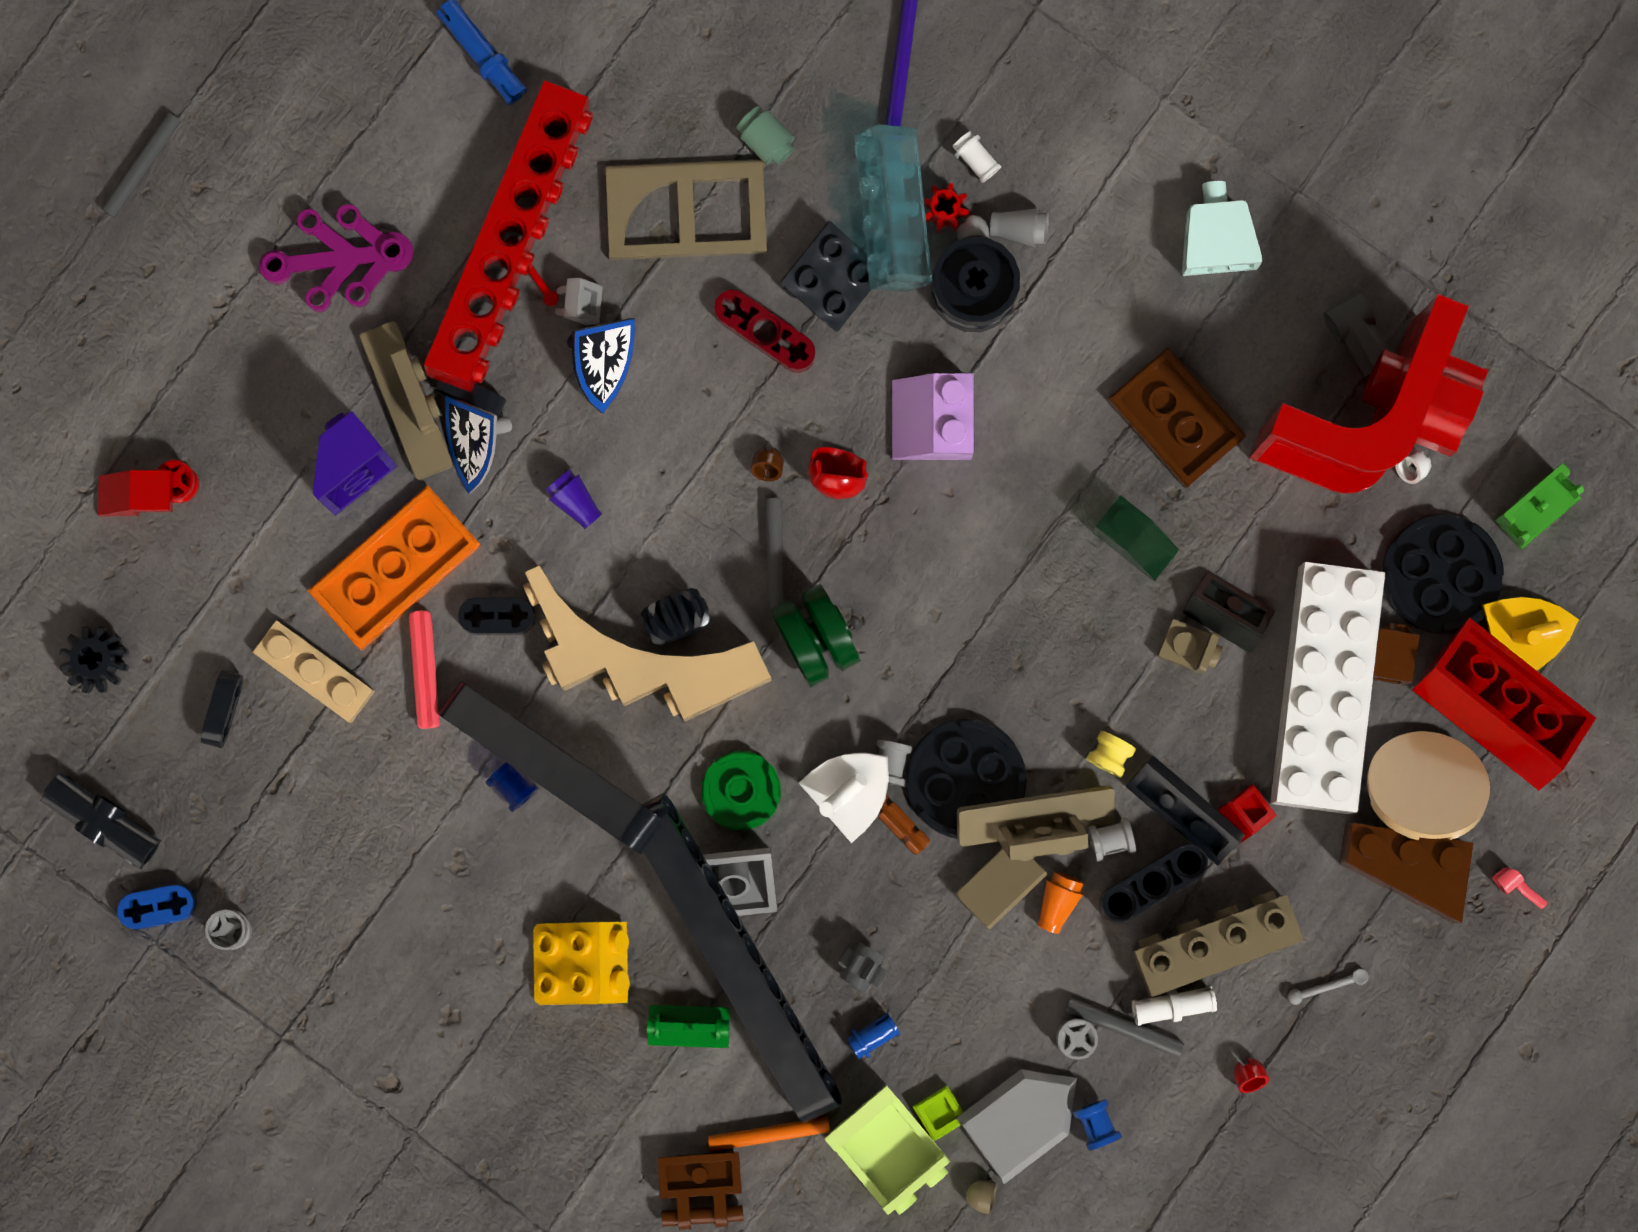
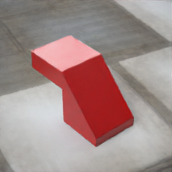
[98,470,173,516]

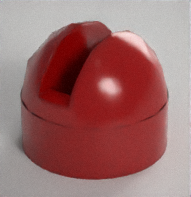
[1234,1058,1269,1093]

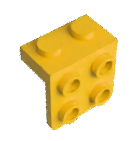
[533,922,630,1005]

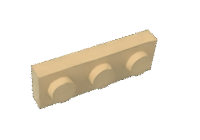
[252,620,375,723]

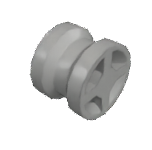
[1055,1018,1098,1060]

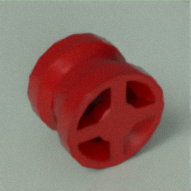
[157,460,199,504]

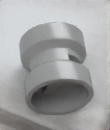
[205,909,252,950]

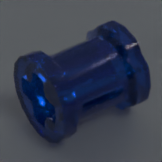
[485,762,539,813]

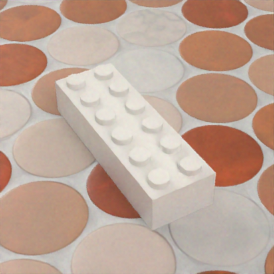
[1270,562,1385,814]

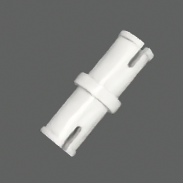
[1132,986,1217,1026]

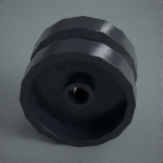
[931,236,1020,333]

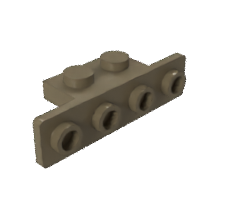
[360,321,453,480]
[957,785,1115,861]

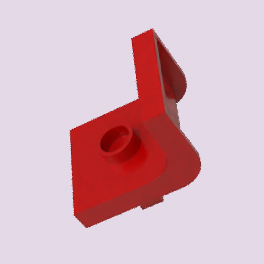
[1249,294,1488,494]

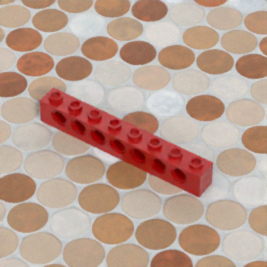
[424,80,593,392]

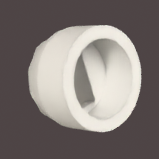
[1395,449,1431,484]

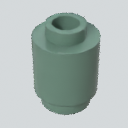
[736,106,795,165]

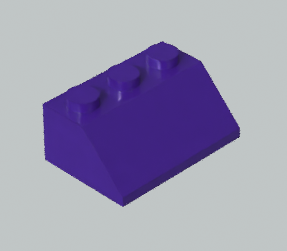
[313,411,398,516]

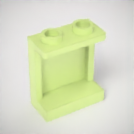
[824,1085,950,1215]

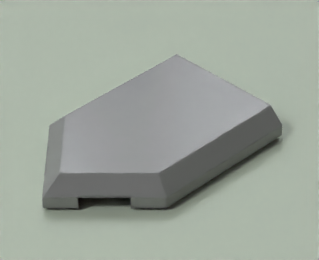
[956,1069,1077,1184]

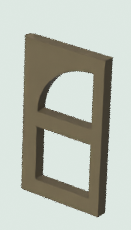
[604,159,767,260]

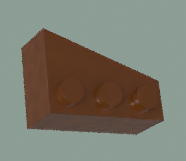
[1339,823,1474,924]

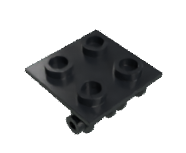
[780,221,886,333]

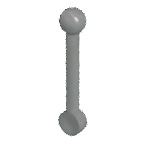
[1287,969,1369,1005]

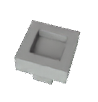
[555,278,603,325]

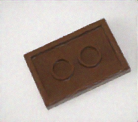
[1107,347,1246,489]

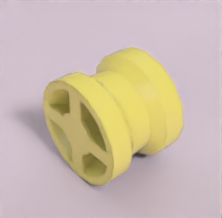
[1086,730,1136,778]

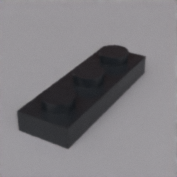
[1125,756,1245,866]

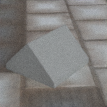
[703,848,777,916]

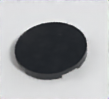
[1382,514,1504,634]
[906,719,1027,839]

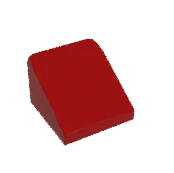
[1217,784,1277,844]

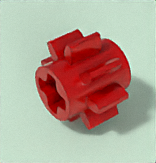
[921,182,969,234]

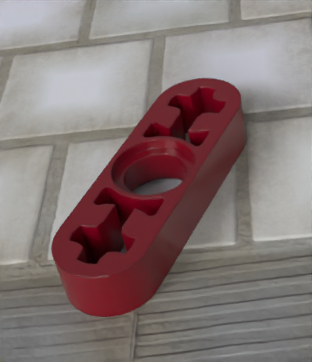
[714,290,815,373]

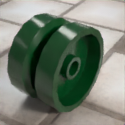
[770,584,861,688]

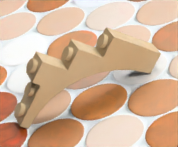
[523,566,772,722]

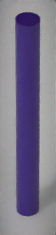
[884,0,918,135]

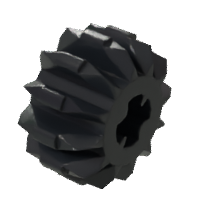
[641,588,711,646]
[60,626,129,694]

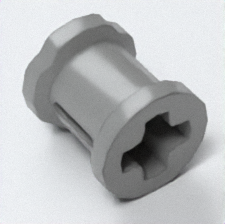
[876,740,912,787]
[1088,817,1136,862]

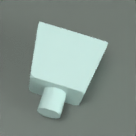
[1182,181,1262,276]

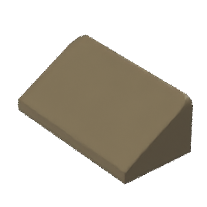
[956,848,1047,930]

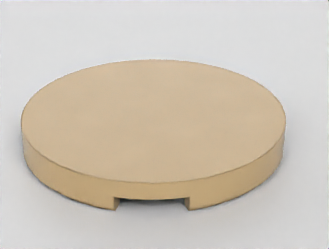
[1367,731,1490,840]

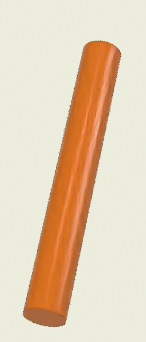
[708,1116,830,1152]

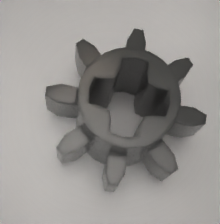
[837,942,888,992]

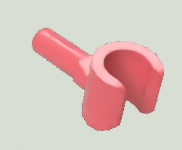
[1492,867,1547,909]

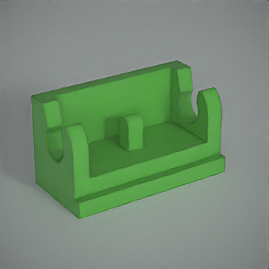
[1494,463,1584,550]

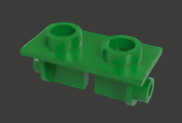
[647,1005,730,1048]

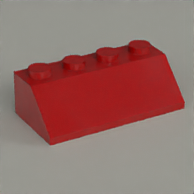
[1412,617,1596,791]

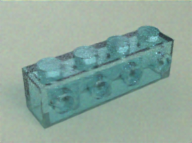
[855,124,932,292]

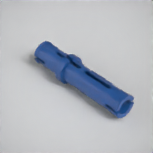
[436,0,528,105]

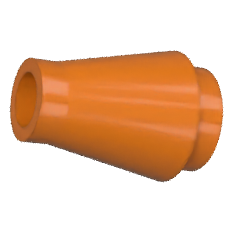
[1037,871,1084,934]

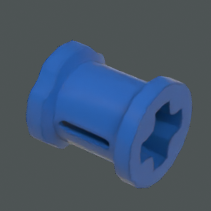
[1073,1099,1122,1151]

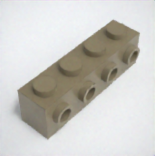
[1131,890,1304,997]

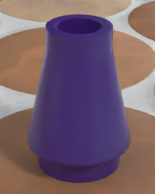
[545,469,602,529]

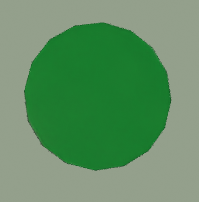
[702,751,781,831]

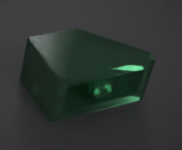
[1092,495,1179,581]

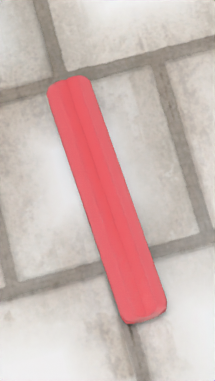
[409,610,440,729]

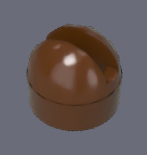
[751,447,784,481]

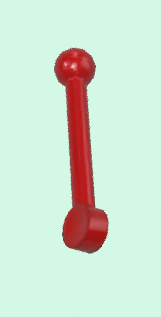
[505,236,559,307]

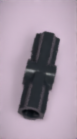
[40,772,162,869]

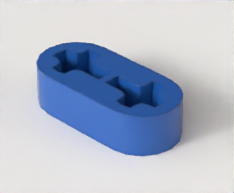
[117,885,197,929]

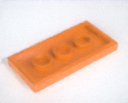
[307,485,482,651]

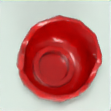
[808,447,869,500]

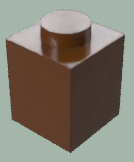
[1373,623,1420,686]

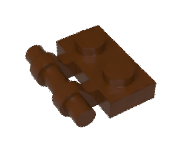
[658,1151,744,1230]

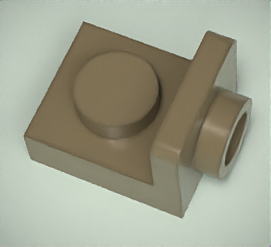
[1157,619,1223,675]

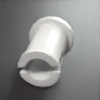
[952,131,1001,183]

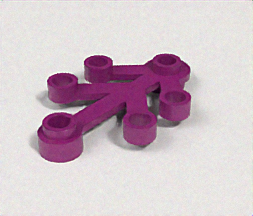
[259,204,414,313]

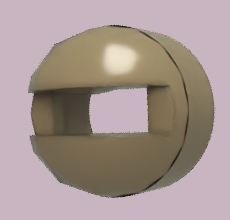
[966,1180,998,1215]

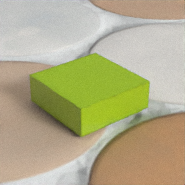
[912,1085,963,1141]

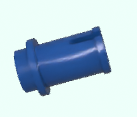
[846,1012,901,1059]

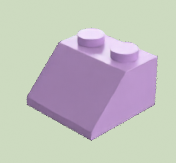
[892,373,974,460]

